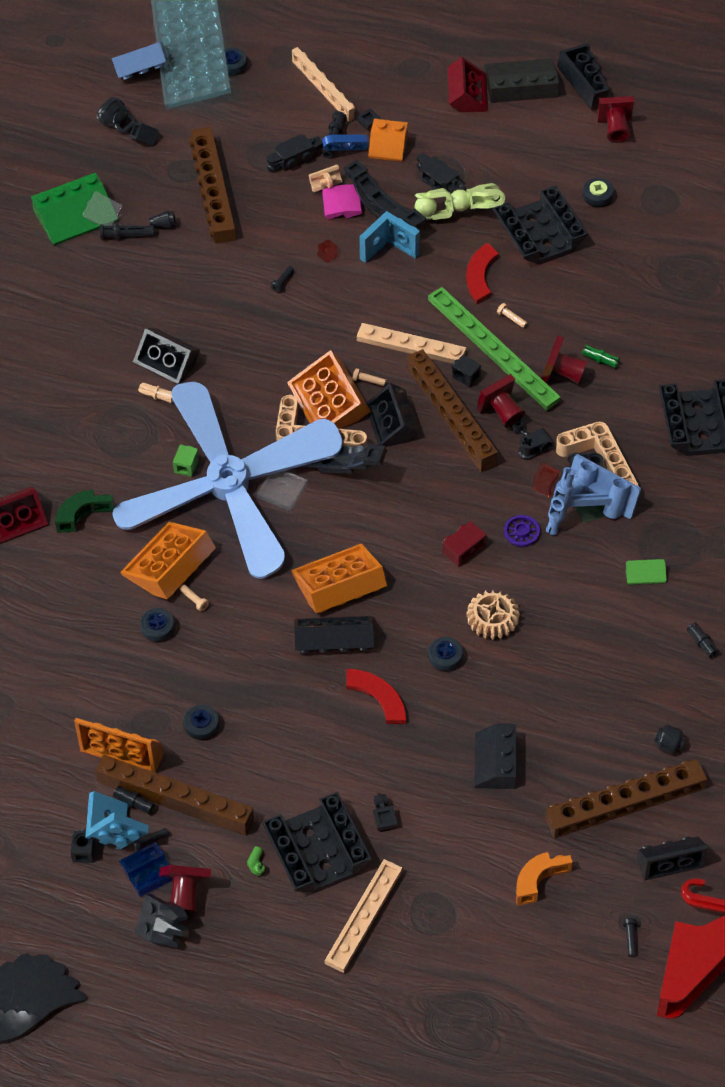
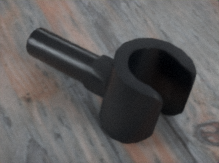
[512,419,530,435]

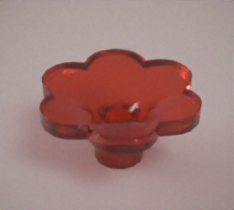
[317,239,338,262]

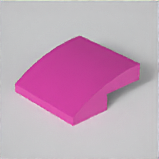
[322,184,362,220]

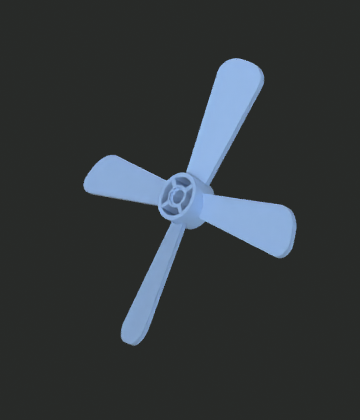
[113,382,342,579]

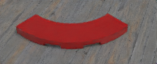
[466,243,499,304]
[346,669,406,724]

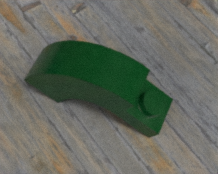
[55,489,114,533]

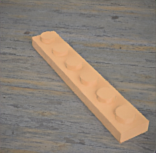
[292,47,355,122]
[357,323,466,364]
[325,859,402,973]

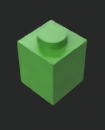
[173,445,199,477]

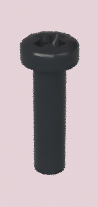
[270,266,294,292]
[132,828,169,851]
[623,918,638,957]

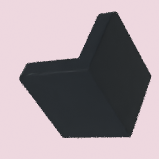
[129,122,159,146]

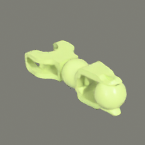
[415,183,505,220]

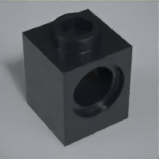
[451,355,481,388]
[70,829,96,863]

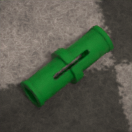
[582,344,620,369]

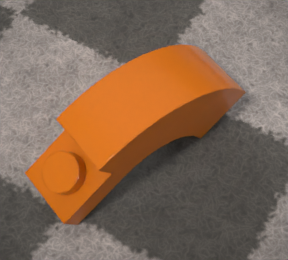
[516,852,573,906]

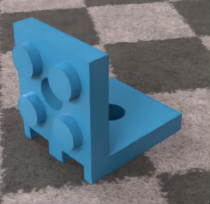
[360,211,420,263]
[85,791,149,850]

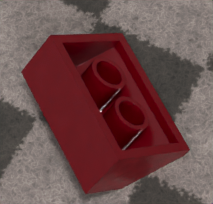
[448,57,487,112]
[0,486,48,542]

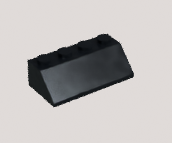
[294,616,374,653]

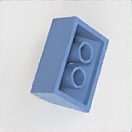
[112,41,167,80]

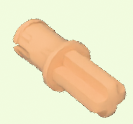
[139,383,174,404]

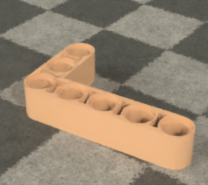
[276,395,367,446]
[556,422,638,486]

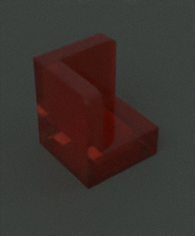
[533,463,560,497]

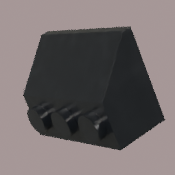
[133,328,200,384]
[366,383,420,447]
[474,724,516,789]
[637,836,708,881]

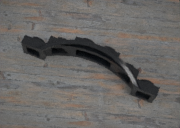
[343,160,427,229]
[300,444,387,474]

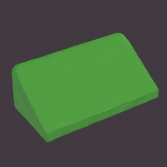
[625,559,666,585]

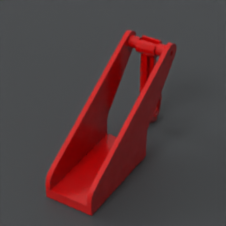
[656,879,725,1019]

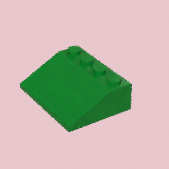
[31,173,118,246]

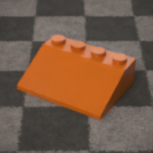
[287,350,371,429]
[120,522,216,599]
[291,543,387,613]
[74,718,164,773]

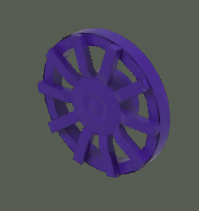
[504,515,540,548]

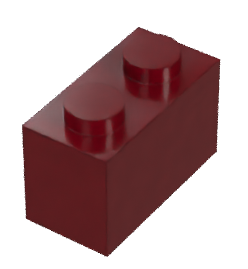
[443,521,487,567]

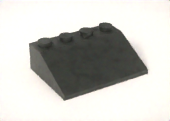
[484,58,559,103]

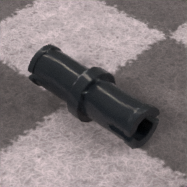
[687,622,719,659]
[113,785,155,815]

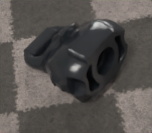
[97,97,136,134]

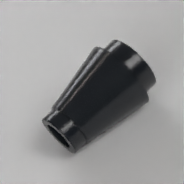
[149,210,176,228]

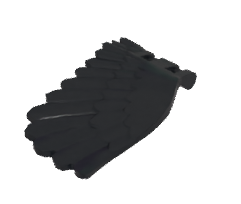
[0,953,86,1044]

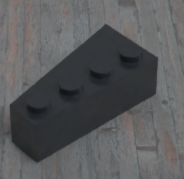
[557,43,609,109]

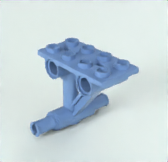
[546,454,641,535]

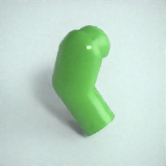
[247,846,265,876]

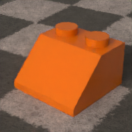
[368,119,408,162]

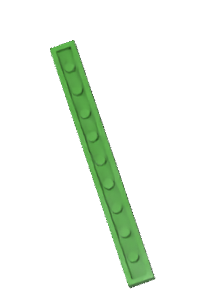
[428,287,561,411]

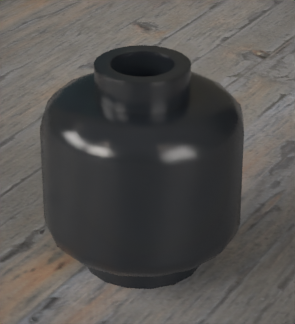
[654,724,686,754]

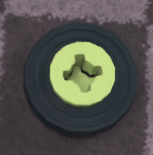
[582,178,614,206]

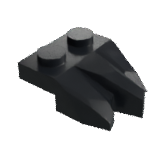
[135,894,189,948]

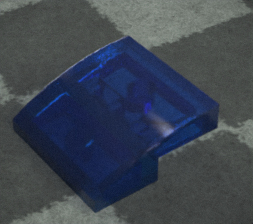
[119,842,173,897]

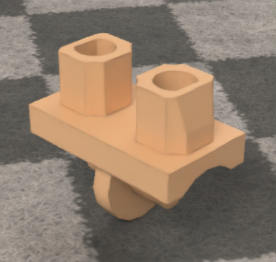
[308,165,342,192]

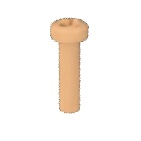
[497,303,527,328]
[352,368,386,386]
[179,584,209,612]

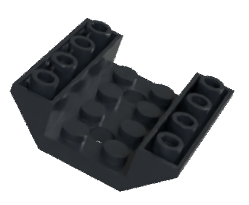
[493,185,588,265]
[659,379,725,456]
[262,792,372,893]

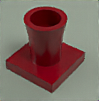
[597,96,634,142]
[541,335,587,384]
[476,374,525,428]
[159,865,211,912]

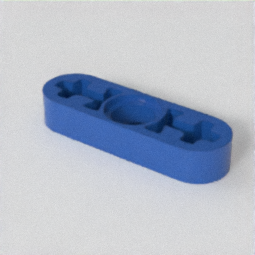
[322,135,370,151]

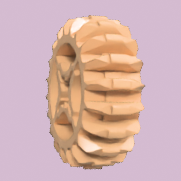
[467,590,520,640]

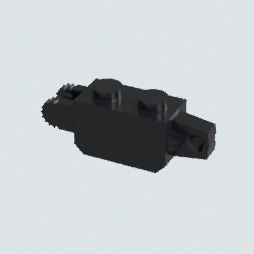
[267,135,323,172]
[417,153,466,193]

